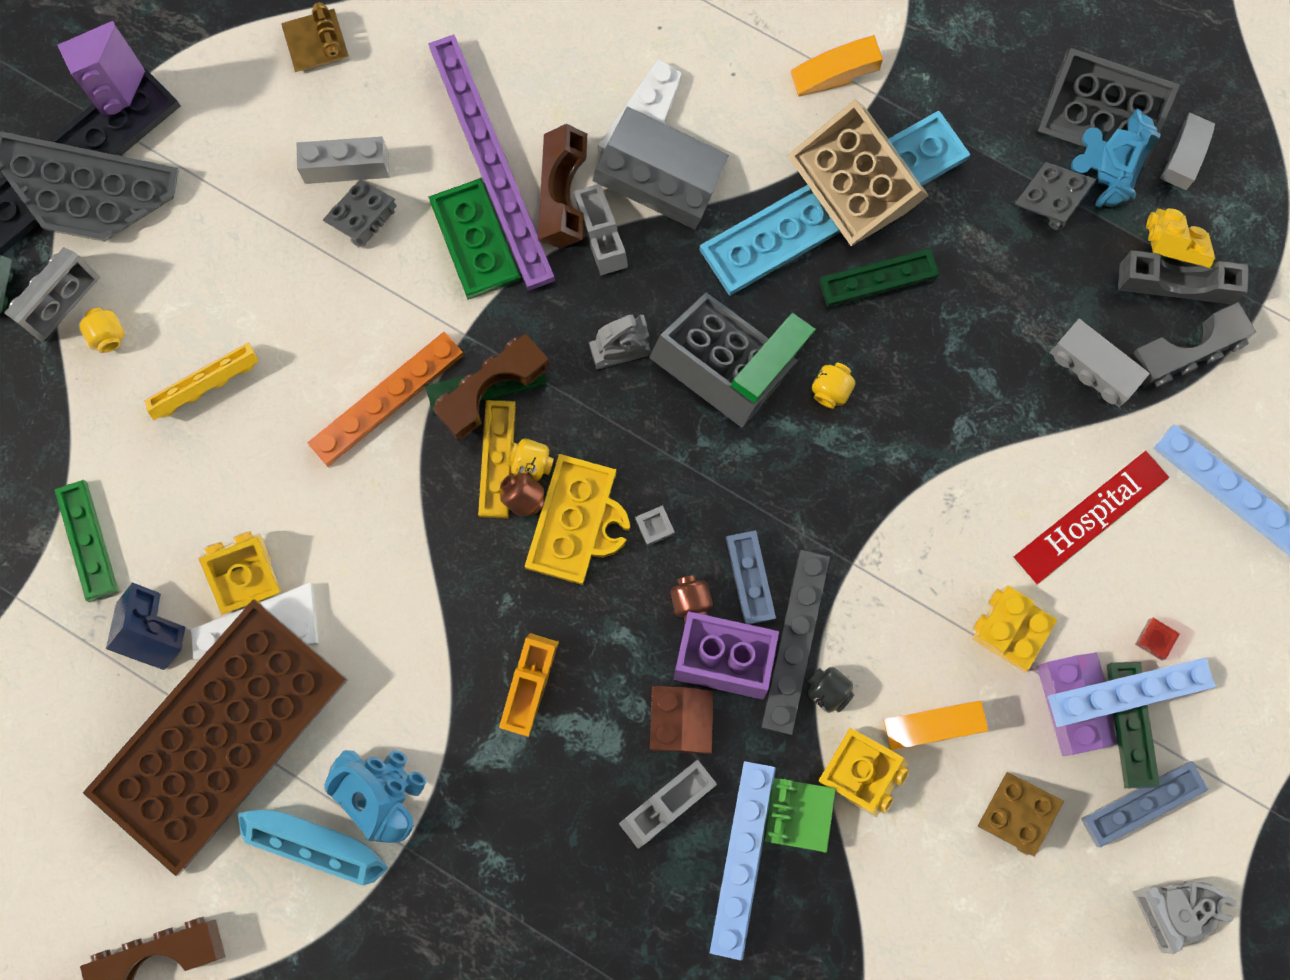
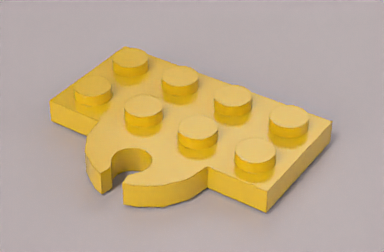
[525,454,630,585]

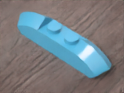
[238,810,388,886]

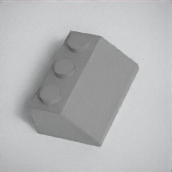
[5,247,101,343]

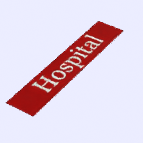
[1013,450,1169,585]

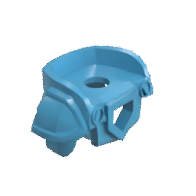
[1071,109,1161,207]
[324,750,426,843]

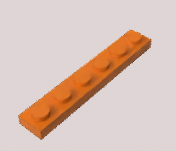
[307,332,464,467]

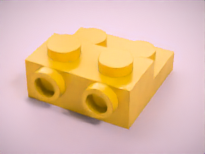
[1146,208,1215,268]
[198,531,281,615]
[972,585,1058,672]
[819,728,909,818]

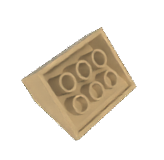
[787,99,929,246]

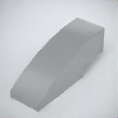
[1160,112,1215,190]
[573,184,628,275]
[619,760,717,849]

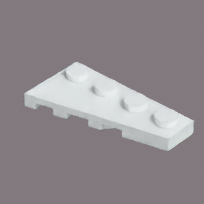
[598,59,682,153]
[191,582,319,661]

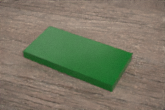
[428,178,521,300]

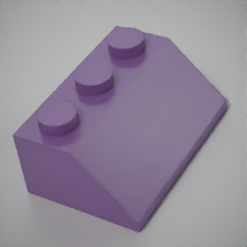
[57,21,145,117]
[673,611,779,700]
[1037,652,1118,756]

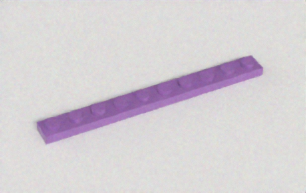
[428,34,555,291]

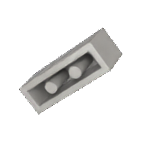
[296,136,390,184]
[1050,319,1150,407]

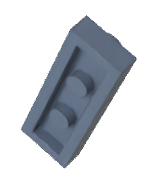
[726,530,776,625]

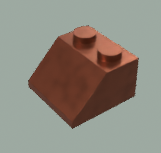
[650,686,713,754]

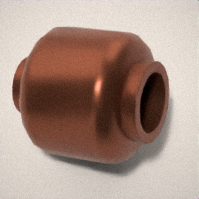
[500,473,545,517]
[670,575,713,621]

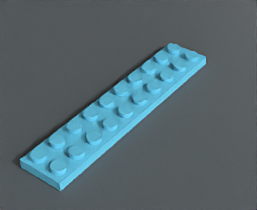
[699,111,970,296]

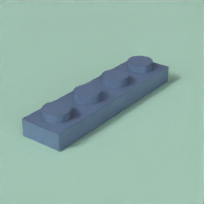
[1081,761,1208,847]

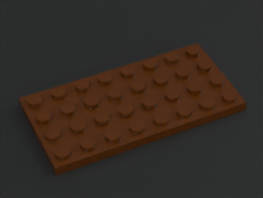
[83,599,348,876]

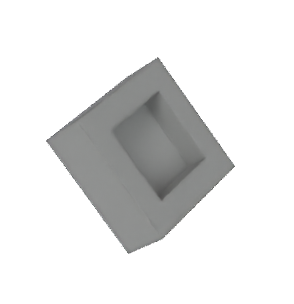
[635,505,675,546]

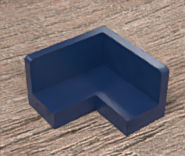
[106,582,185,670]

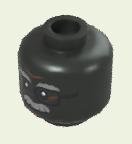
[808,667,854,713]

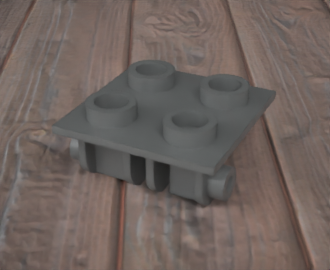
[1015,162,1096,230]
[323,179,397,248]

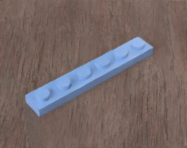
[1153,424,1290,556]
[1048,657,1216,727]
[710,761,776,960]

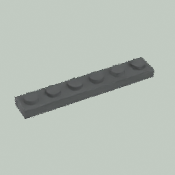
[761,550,830,735]

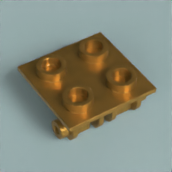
[281,2,349,72]
[978,772,1064,857]

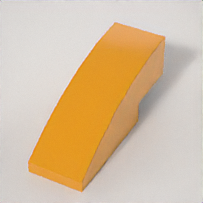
[790,35,883,97]
[499,633,559,737]
[883,700,989,750]

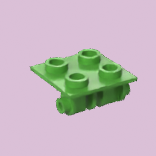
[765,778,836,852]

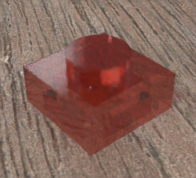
[1135,617,1180,661]

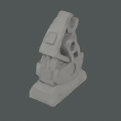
[588,315,651,370]
[1133,881,1236,954]

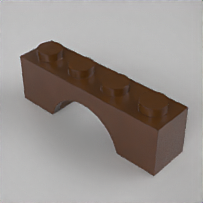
[538,123,588,249]
[433,333,550,442]
[80,916,226,980]

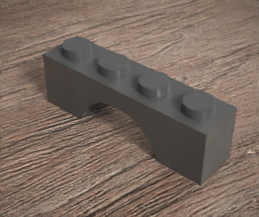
[1118,250,1248,304]
[1129,302,1256,388]

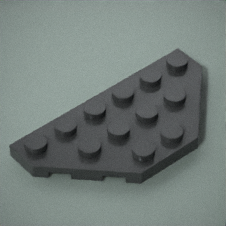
[0,131,179,242]

